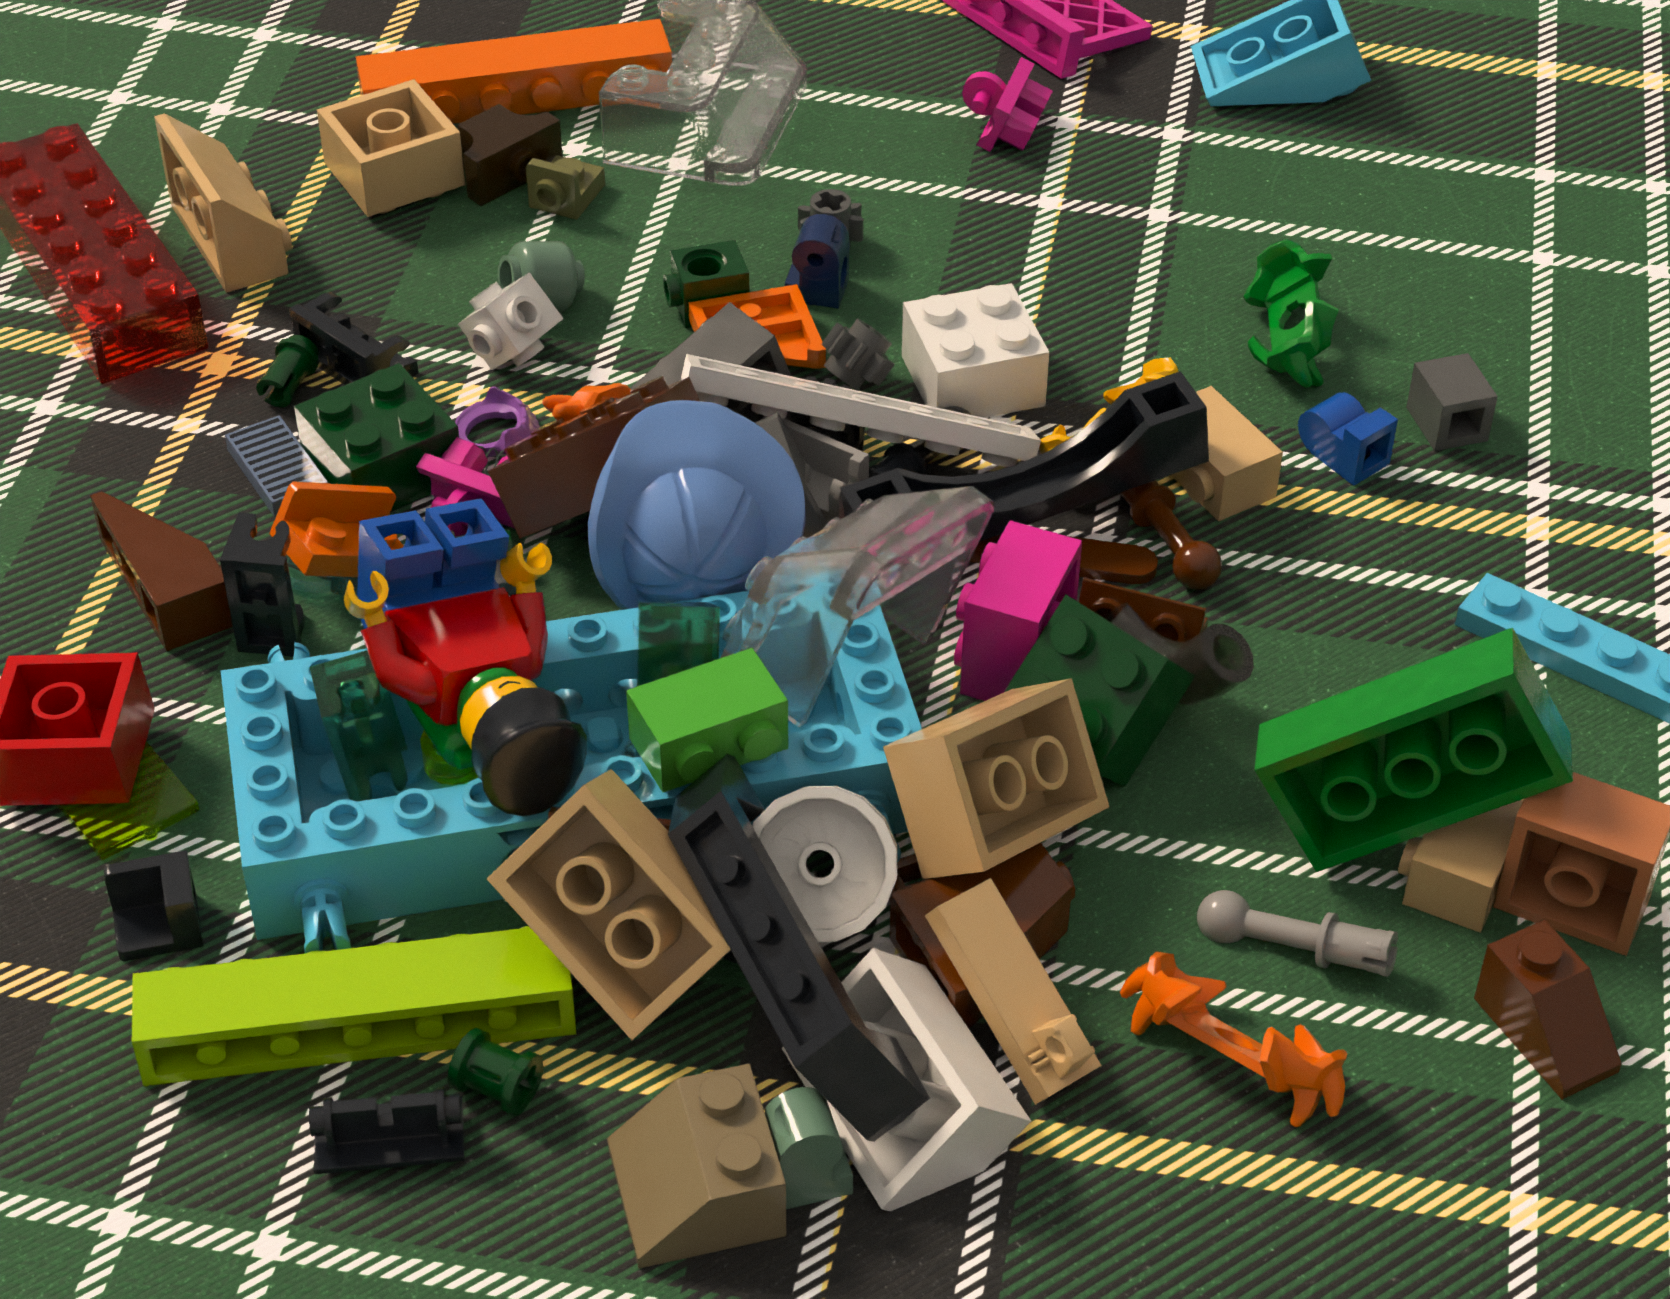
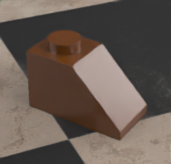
[1474,919,1622,1099]

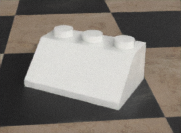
[782,948,1031,1211]

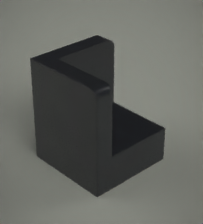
[103,850,204,961]

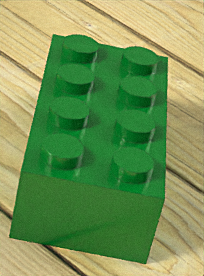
[1254,628,1573,872]

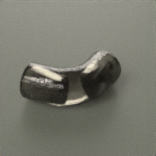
[1105,602,1254,705]

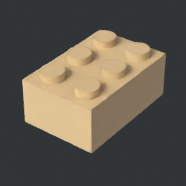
[883,678,1109,879]
[487,769,731,1040]

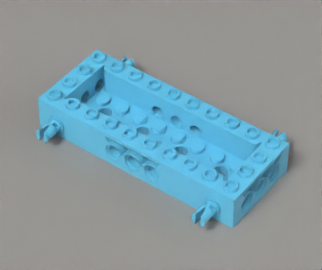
[221,566,922,953]

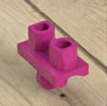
[962,57,1053,152]
[416,437,515,536]

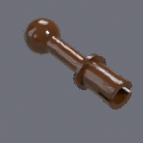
[1120,480,1222,590]

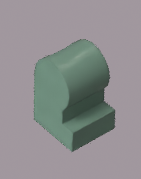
[764,1087,853,1209]

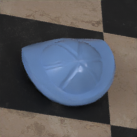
[588,400,806,610]

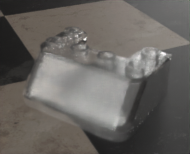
[599,0,807,186]
[721,486,995,728]

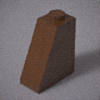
[889,843,1075,1029]

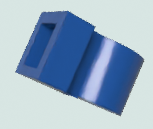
[1298,392,1398,486]

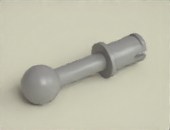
[1197,890,1398,977]

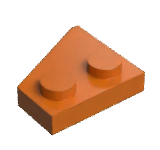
[688,284,826,369]

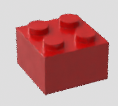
[0,652,155,806]

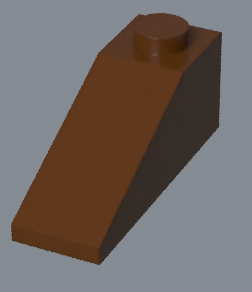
[90,491,233,651]

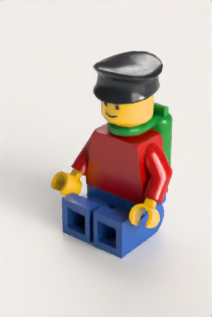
[344,498,587,817]

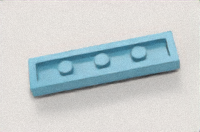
[1455,573,1670,723]

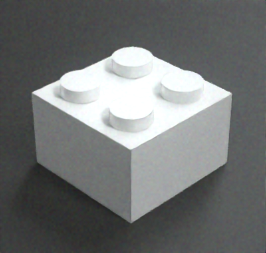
[902,283,1049,418]

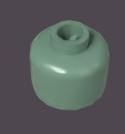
[498,241,585,313]

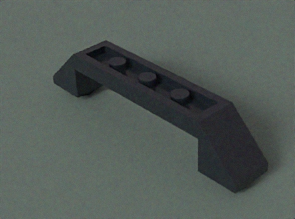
[668,753,930,1142]

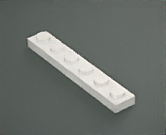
[681,354,1041,467]

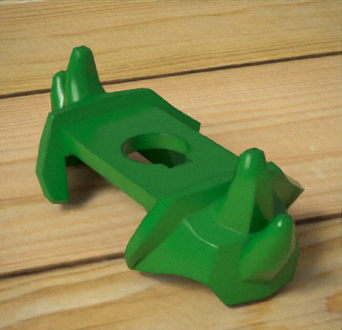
[1243,239,1339,388]

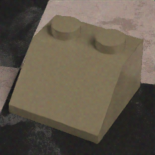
[607,1063,786,1268]

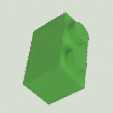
[626,648,788,793]

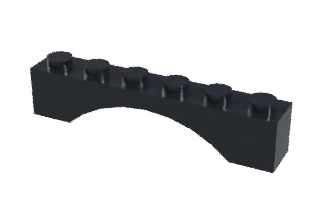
[840,371,1209,579]

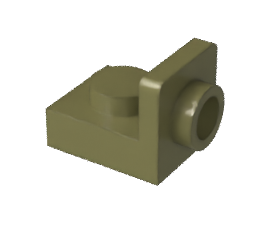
[526,155,605,220]

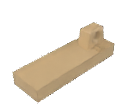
[925,878,1102,1105]

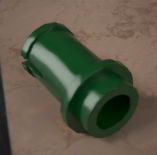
[256,335,319,408]

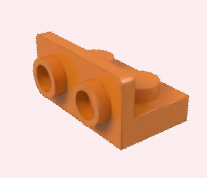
[269,482,404,577]

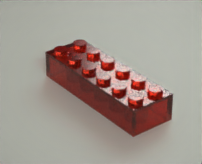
[0,123,208,384]

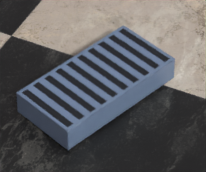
[225,415,328,518]

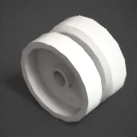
[752,786,898,942]

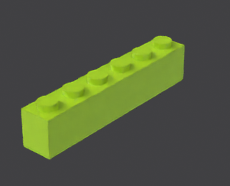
[132,926,576,1086]

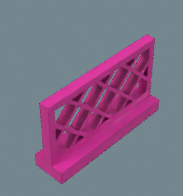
[942,0,1153,79]

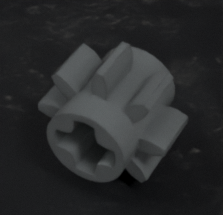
[798,189,864,250]
[821,318,895,390]

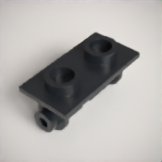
[309,1087,465,1174]

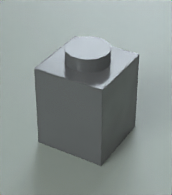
[1406,353,1498,451]

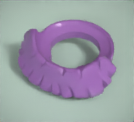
[455,387,540,457]

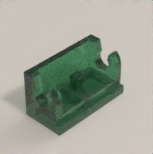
[637,601,720,687]
[309,650,408,802]

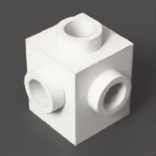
[458,272,563,370]

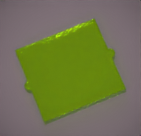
[57,741,200,861]

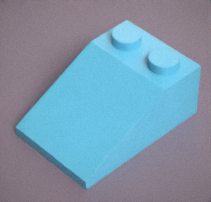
[1191,0,1371,106]

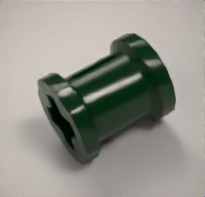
[447,1027,544,1116]

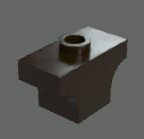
[458,104,563,206]

